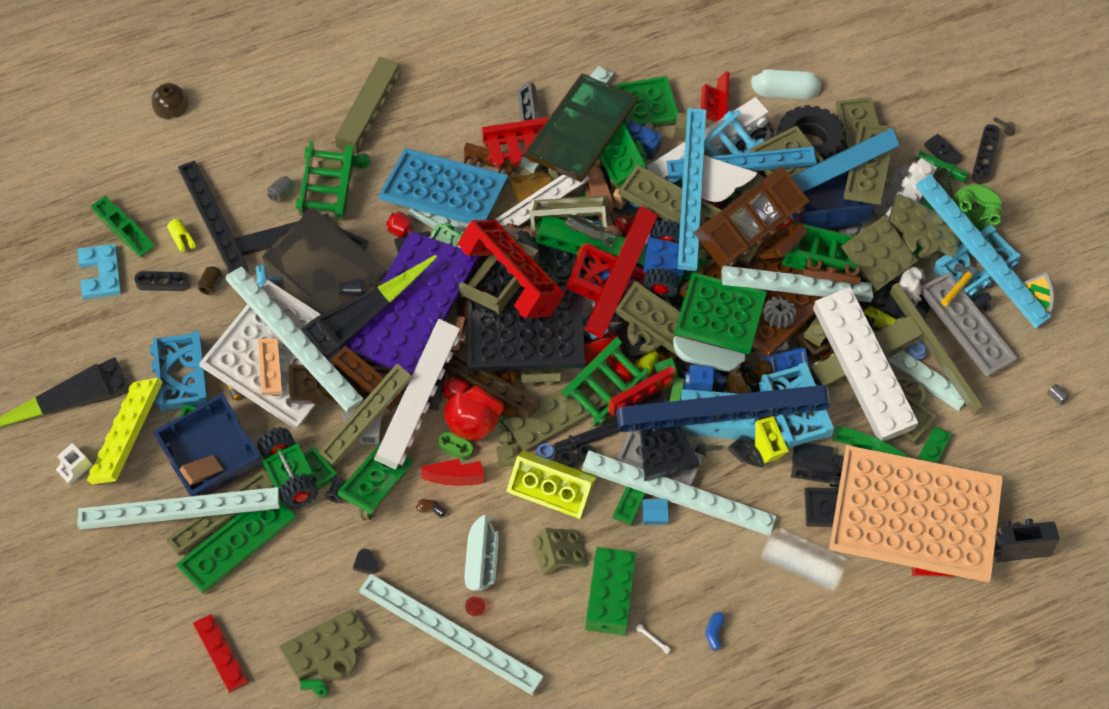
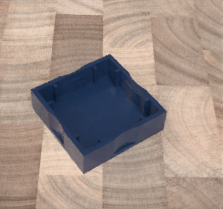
[792,170,873,229]
[153,393,263,497]

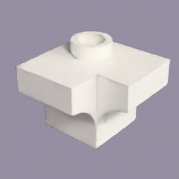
[56,443,92,485]

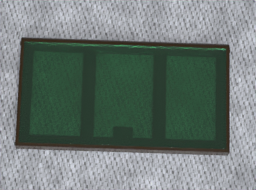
[523,73,638,183]

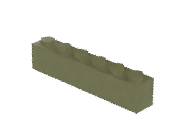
[335,56,401,154]
[811,315,923,390]

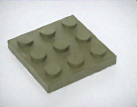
[750,126,824,176]
[841,215,917,292]

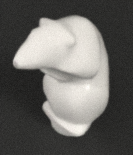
[899,266,927,306]

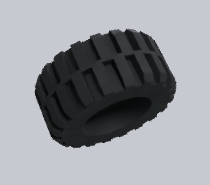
[776,105,846,160]

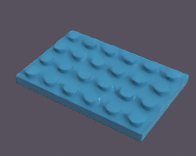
[379,148,508,224]

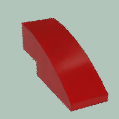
[421,458,484,486]

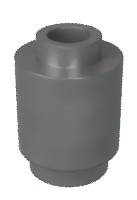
[267,176,294,202]

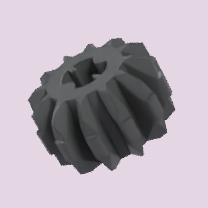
[763,297,796,329]

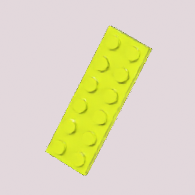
[87,377,163,485]

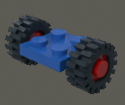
[643,219,682,300]

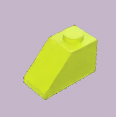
[755,416,789,464]

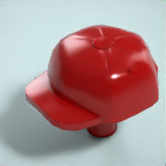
[444,386,504,441]

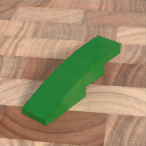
[91,195,155,257]
[832,425,910,458]

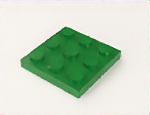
[615,76,678,128]

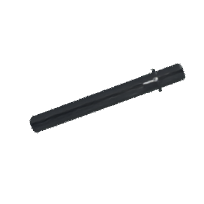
[555,420,619,454]

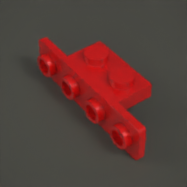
[700,71,731,123]

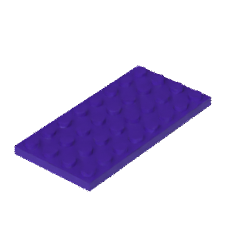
[345,232,479,376]

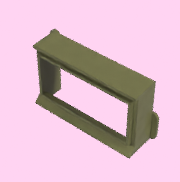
[530,195,612,231]
[459,231,539,314]

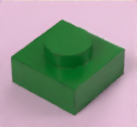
[654,357,680,377]

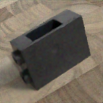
[993,518,1060,563]

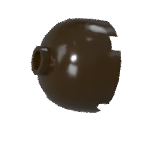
[152,83,188,120]
[727,362,761,394]

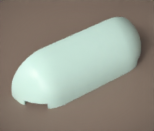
[751,70,822,100]
[673,336,745,372]
[465,515,499,591]

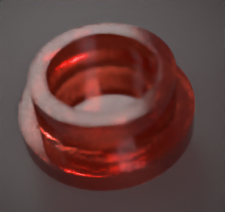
[465,596,485,616]

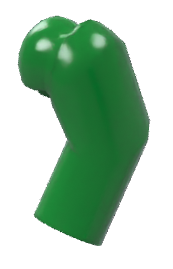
[300,679,329,698]

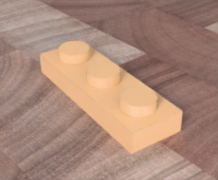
[257,338,282,395]

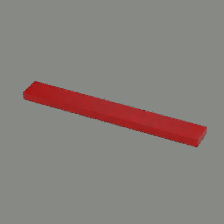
[584,206,658,339]

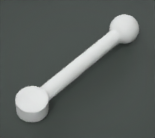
[636,624,671,654]

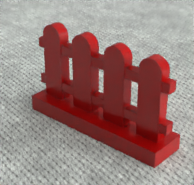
[482,117,560,168]

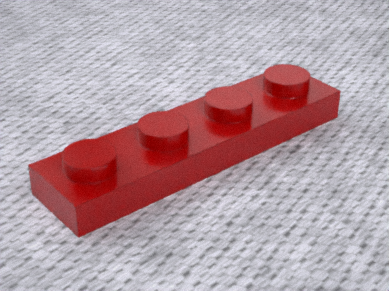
[608,366,676,416]
[193,614,248,693]

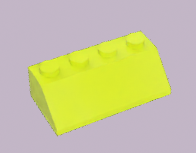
[506,450,597,519]

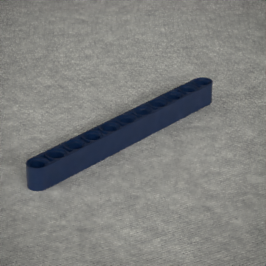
[616,385,831,432]

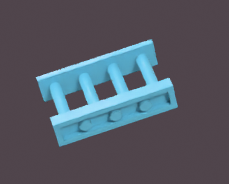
[680,110,764,159]

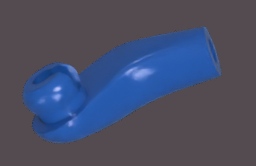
[705,612,725,651]

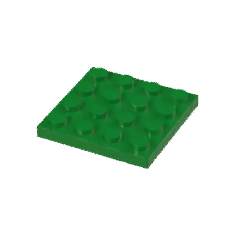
[674,272,767,354]

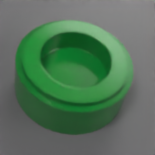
[353,154,371,169]

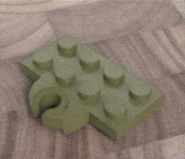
[888,193,960,259]
[615,281,689,356]
[852,375,937,445]
[279,608,372,682]

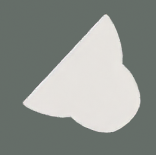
[701,156,757,202]

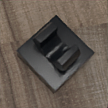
[970,292,992,314]

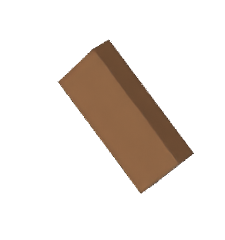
[180,455,224,485]

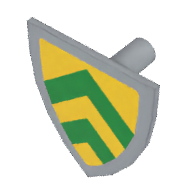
[1023,272,1054,314]

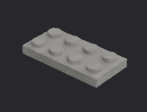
[616,431,704,486]

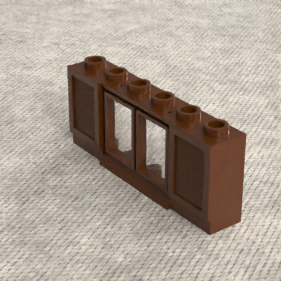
[694,166,809,268]

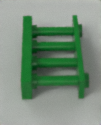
[296,141,355,221]
[782,222,861,275]
[560,337,649,426]

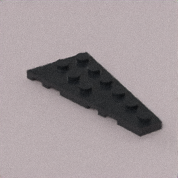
[635,375,700,482]

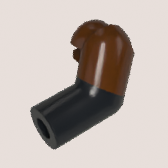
[416,499,447,518]

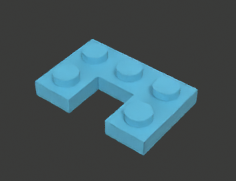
[77,244,121,300]

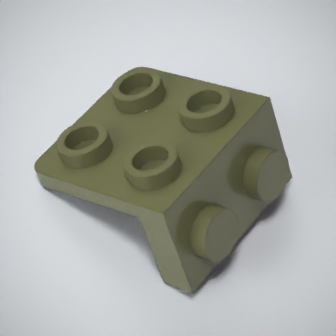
[532,528,587,575]

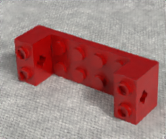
[457,220,565,318]

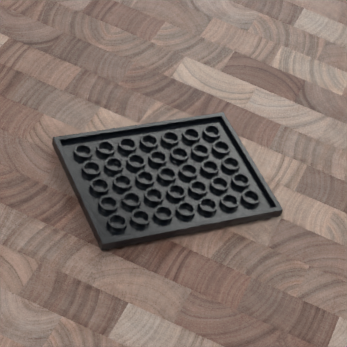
[468,243,585,372]

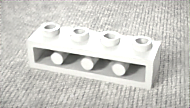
[885,158,937,219]

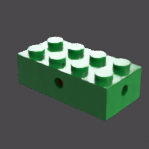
[585,546,636,636]

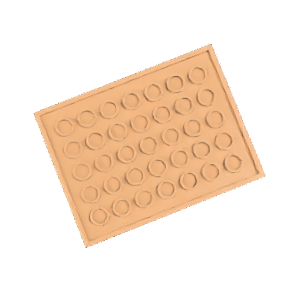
[829,445,1003,582]

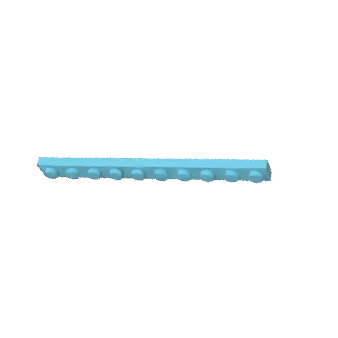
[677,108,706,271]
[915,174,1051,329]

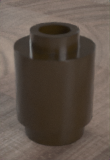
[198,266,223,295]

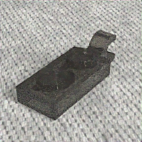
[565,214,617,247]

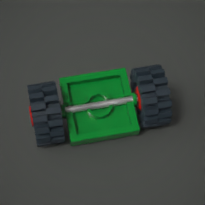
[257,427,319,509]

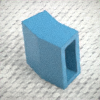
[642,499,668,525]

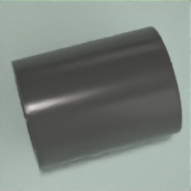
[1047,384,1069,405]

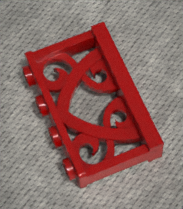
[566,243,646,308]

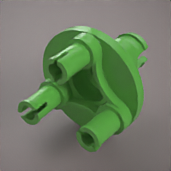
[952,184,1002,232]

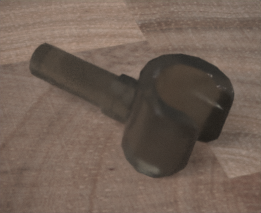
[993,117,1016,136]
[695,442,722,457]

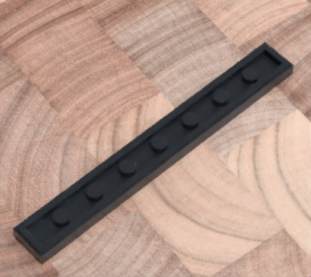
[178,161,249,273]

